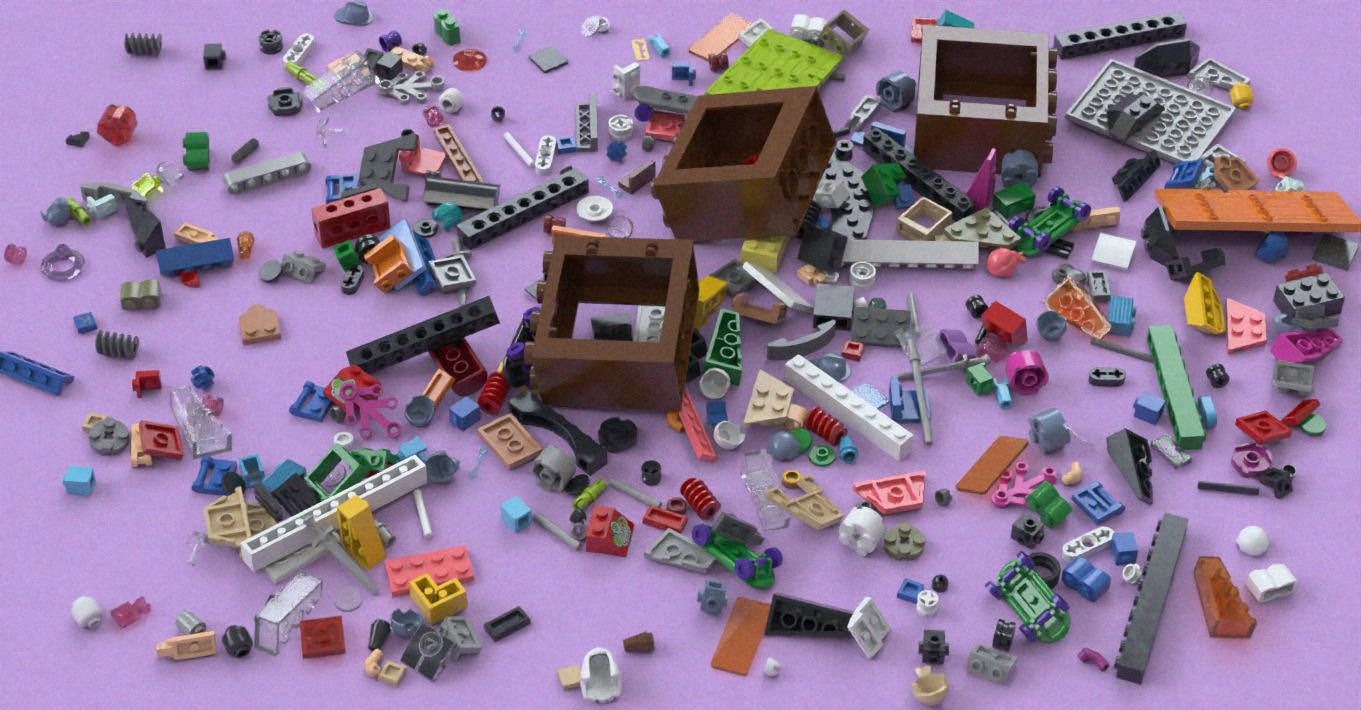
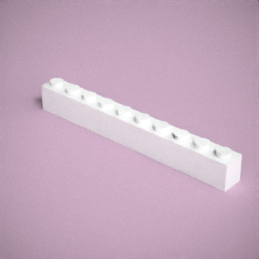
[240,455,428,572]

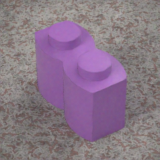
[935,329,976,363]

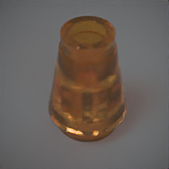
[236,231,255,259]

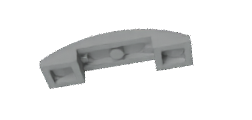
[80,183,150,212]

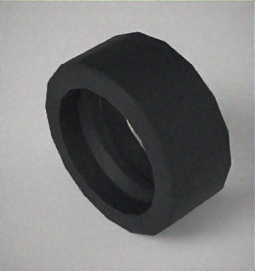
[1028,552,1061,589]

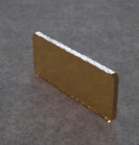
[688,14,753,62]
[956,436,1029,495]
[711,597,771,676]

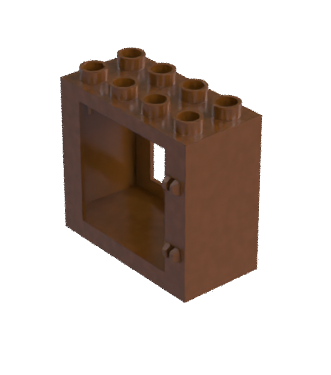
[914,25,1058,177]
[651,86,837,241]
[524,235,700,411]

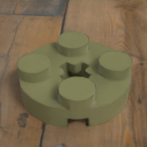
[884,522,925,561]

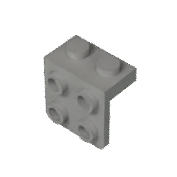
[1271,359,1315,395]

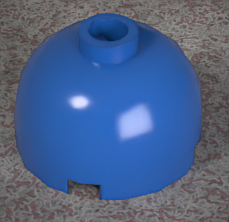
[1254,231,1289,263]

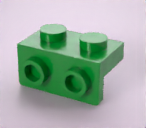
[349,448,398,471]

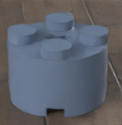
[876,70,916,111]
[1002,150,1038,188]
[1028,408,1071,454]

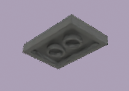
[852,307,911,348]

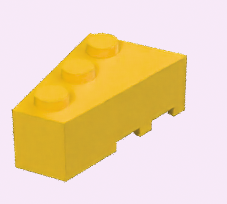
[694,276,728,333]
[337,495,387,571]

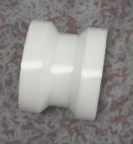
[916,590,938,617]

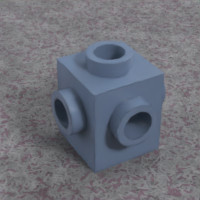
[697,579,728,615]

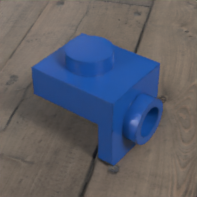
[672,62,696,86]
[894,183,914,209]
[706,401,728,427]

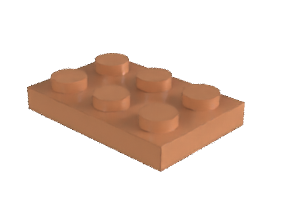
[477,413,543,470]

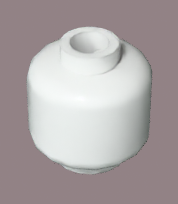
[439,88,464,113]
[71,596,103,628]

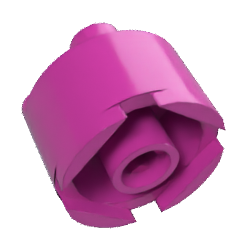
[1005,350,1049,395]

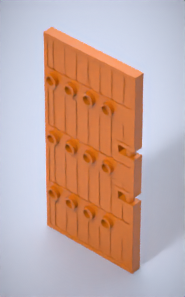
[1154,189,1361,233]

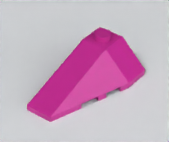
[964,148,996,212]
[1270,328,1343,362]

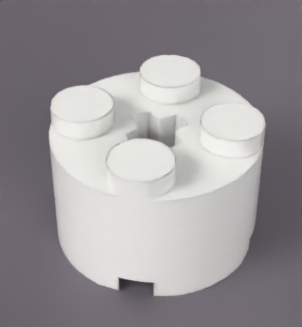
[838,507,887,556]

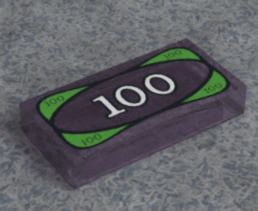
[1150,434,1192,471]

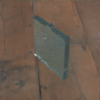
[851,382,889,410]

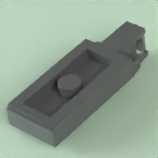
[711,512,765,545]

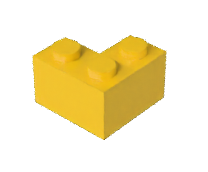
[409,573,468,625]

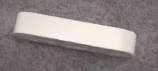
[283,34,314,67]
[535,136,556,176]
[1062,527,1114,563]

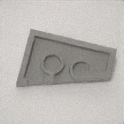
[1188,57,1251,90]
[644,528,718,574]

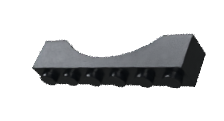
[509,390,607,476]

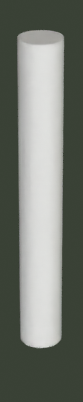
[504,132,535,168]
[413,489,433,539]

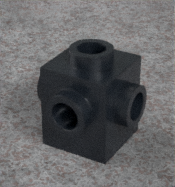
[1011,513,1045,549]
[918,629,949,664]

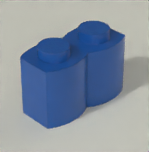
[1061,557,1111,602]

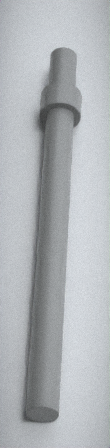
[908,339,933,445]

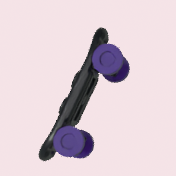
[502,307,541,390]

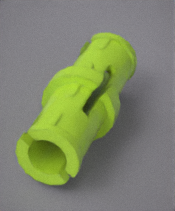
[66,197,92,226]
[572,478,607,510]

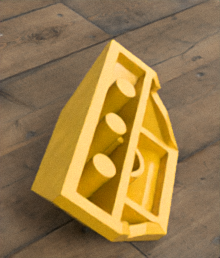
[1184,272,1226,334]

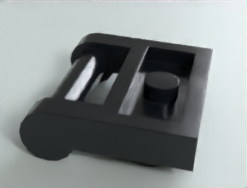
[271,473,322,517]

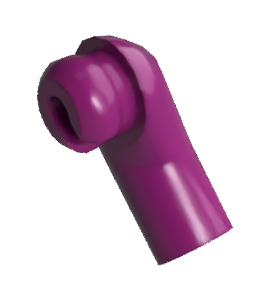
[1078,647,1110,671]

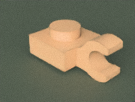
[797,264,827,287]

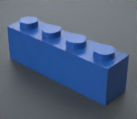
[156,238,234,276]

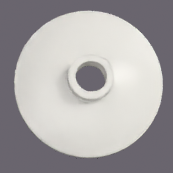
[577,196,613,221]

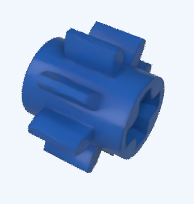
[606,140,627,162]
[190,365,215,390]

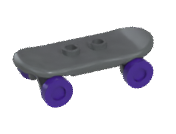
[632,86,698,124]

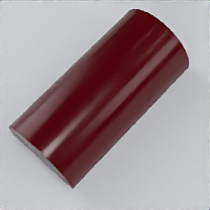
[428,337,488,396]

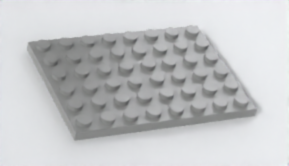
[1065,58,1236,164]

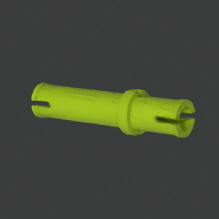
[285,61,328,94]

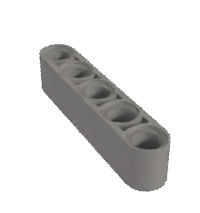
[223,152,312,195]

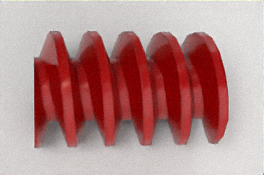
[477,371,510,415]
[805,406,848,446]
[680,478,721,520]

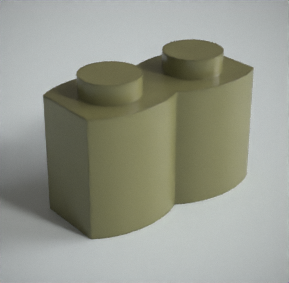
[120,279,161,310]

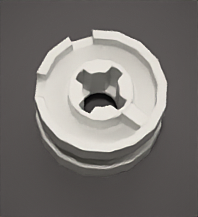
[609,115,633,141]
[849,262,876,290]

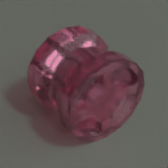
[423,105,444,127]
[4,244,27,265]
[200,394,224,416]

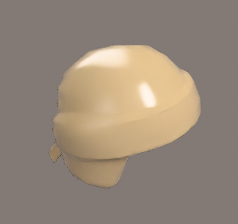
[911,665,949,706]

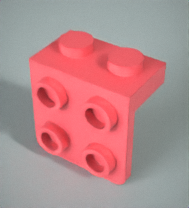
[399,133,446,176]

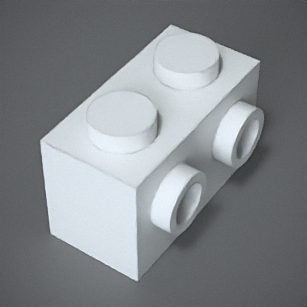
[812,179,849,208]

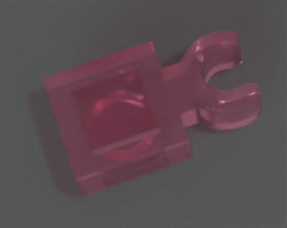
[110,596,151,629]

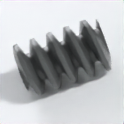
[124,33,162,55]
[95,330,139,359]

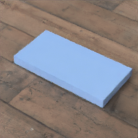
[378,218,426,290]

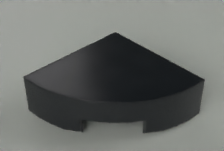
[65,131,90,147]

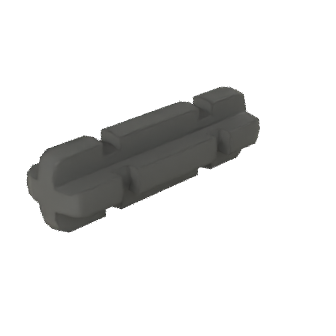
[231,138,259,164]

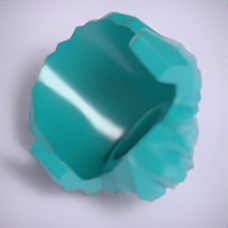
[432,203,464,232]

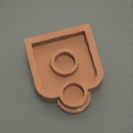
[1214,155,1260,192]
[239,304,281,345]

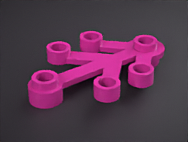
[339,383,402,439]
[991,462,1058,509]

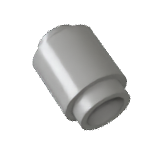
[175,611,206,635]

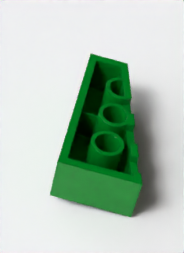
[702,308,743,386]

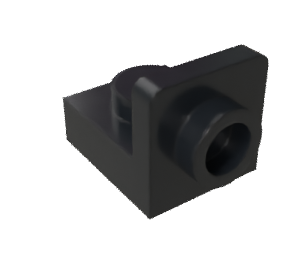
[1259,467,1293,499]

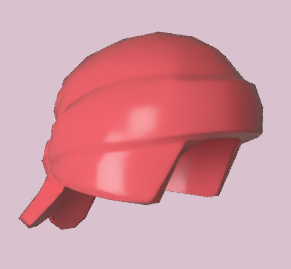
[1267,148,1297,179]
[986,248,1026,278]

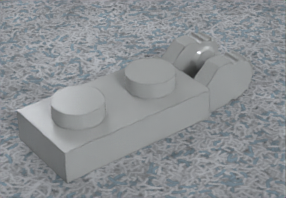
[845,94,882,131]

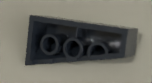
[764,592,855,635]

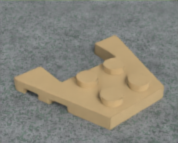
[763,474,844,530]

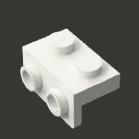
[613,62,640,101]

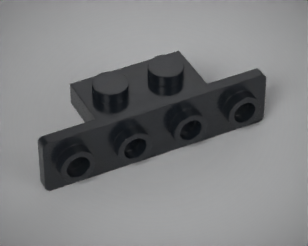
[1112,150,1161,201]

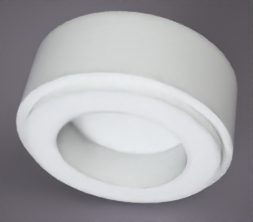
[334,432,354,450]

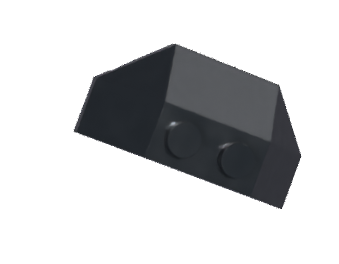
[1134,39,1200,78]
[1106,95,1165,143]
[1141,206,1178,267]

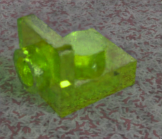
[131,172,163,196]

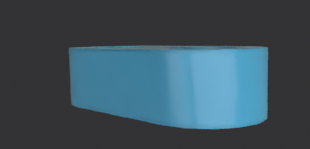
[1198,396,1217,428]

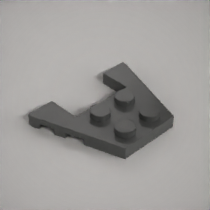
[358,134,419,202]

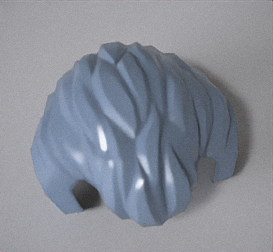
[40,197,70,225]
[1273,312,1303,336]
[424,450,460,483]

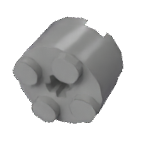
[529,445,576,493]

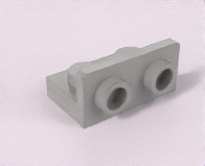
[438,617,482,661]
[966,643,1018,685]

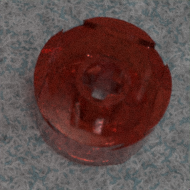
[97,104,138,147]

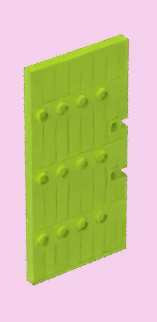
[704,28,844,95]

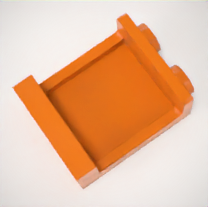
[364,234,413,293]

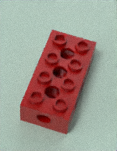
[311,188,391,249]

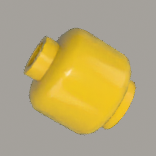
[1230,83,1254,110]

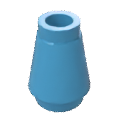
[839,436,859,463]

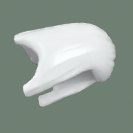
[580,647,622,703]

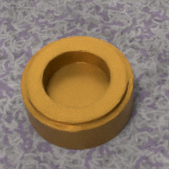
[782,470,802,489]

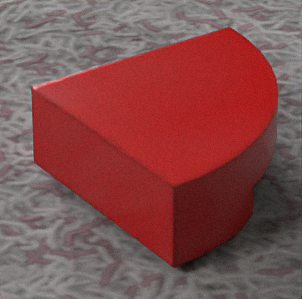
[178,270,200,288]

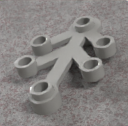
[377,71,445,105]

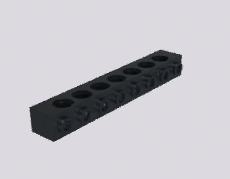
[1053,11,1187,60]
[863,127,976,222]
[457,168,589,250]
[346,296,500,374]

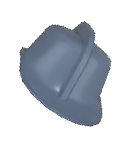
[334,1,373,26]
[809,352,850,382]

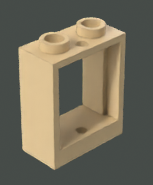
[896,197,952,241]

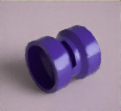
[379,30,402,52]

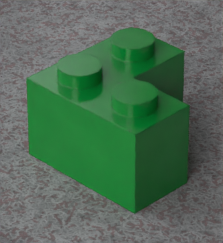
[861,163,906,207]

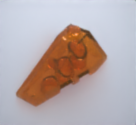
[1042,275,1114,341]

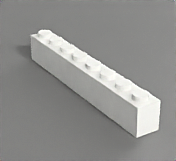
[841,240,979,269]
[784,354,914,461]

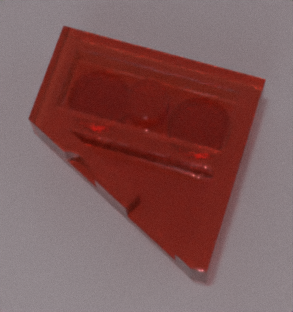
[1285,264,1323,282]

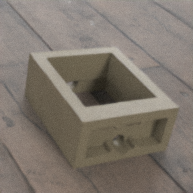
[818,9,870,57]

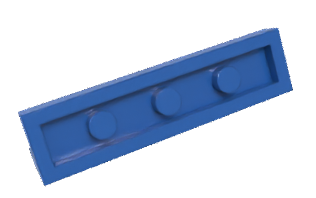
[413,234,441,296]
[0,351,74,395]

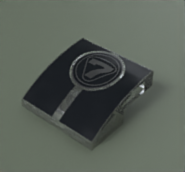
[400,622,457,683]

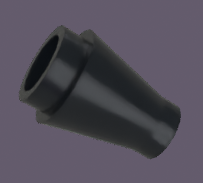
[368,619,391,652]

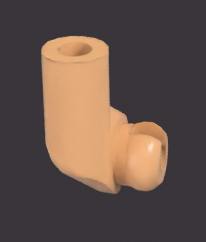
[1062,462,1082,486]
[364,649,383,677]

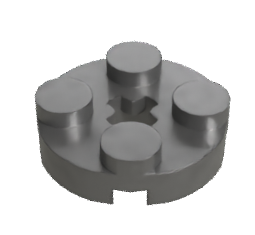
[88,417,129,455]

